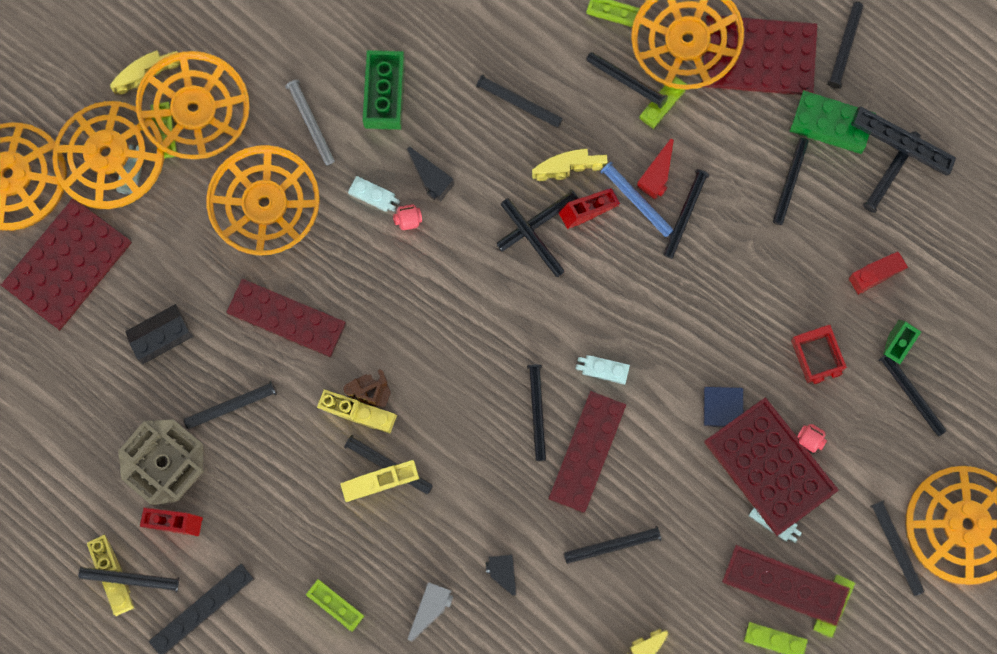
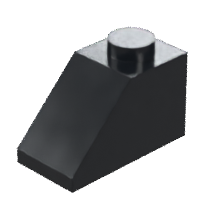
[485,555,517,596]

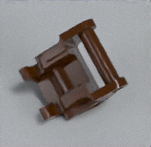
[343,369,391,408]

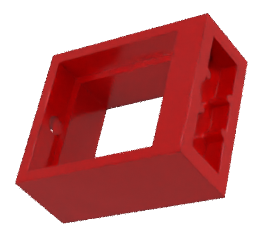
[791,325,847,384]

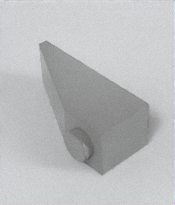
[407,582,453,641]

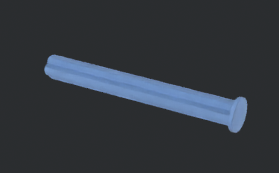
[601,162,673,237]

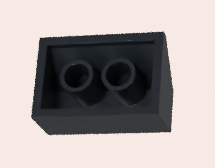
[125,304,194,364]

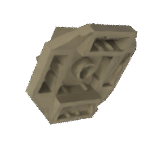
[118,419,204,505]

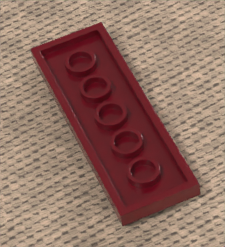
[226,279,346,358]
[548,391,626,514]
[722,545,850,627]

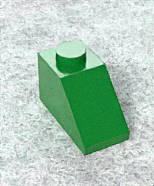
[883,320,921,364]

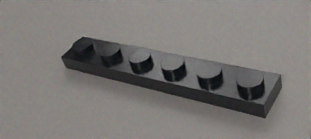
[851,106,956,176]
[148,564,254,654]

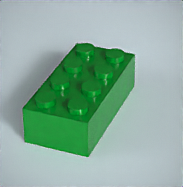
[362,50,405,130]
[789,90,876,154]

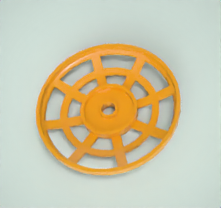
[631,0,744,89]
[136,51,249,159]
[52,101,164,209]
[0,122,67,231]
[206,145,320,255]
[905,466,997,585]

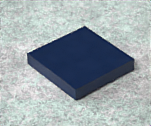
[704,387,743,427]

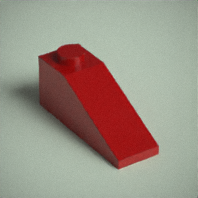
[637,138,674,200]
[559,188,620,229]
[849,251,908,295]
[140,508,203,537]

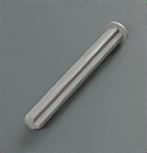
[285,80,334,165]

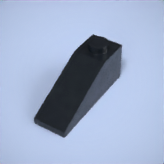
[407,146,455,202]

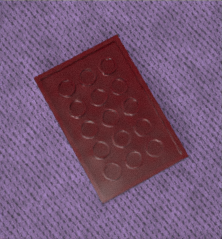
[701,15,817,95]
[1,198,132,330]
[704,397,839,537]

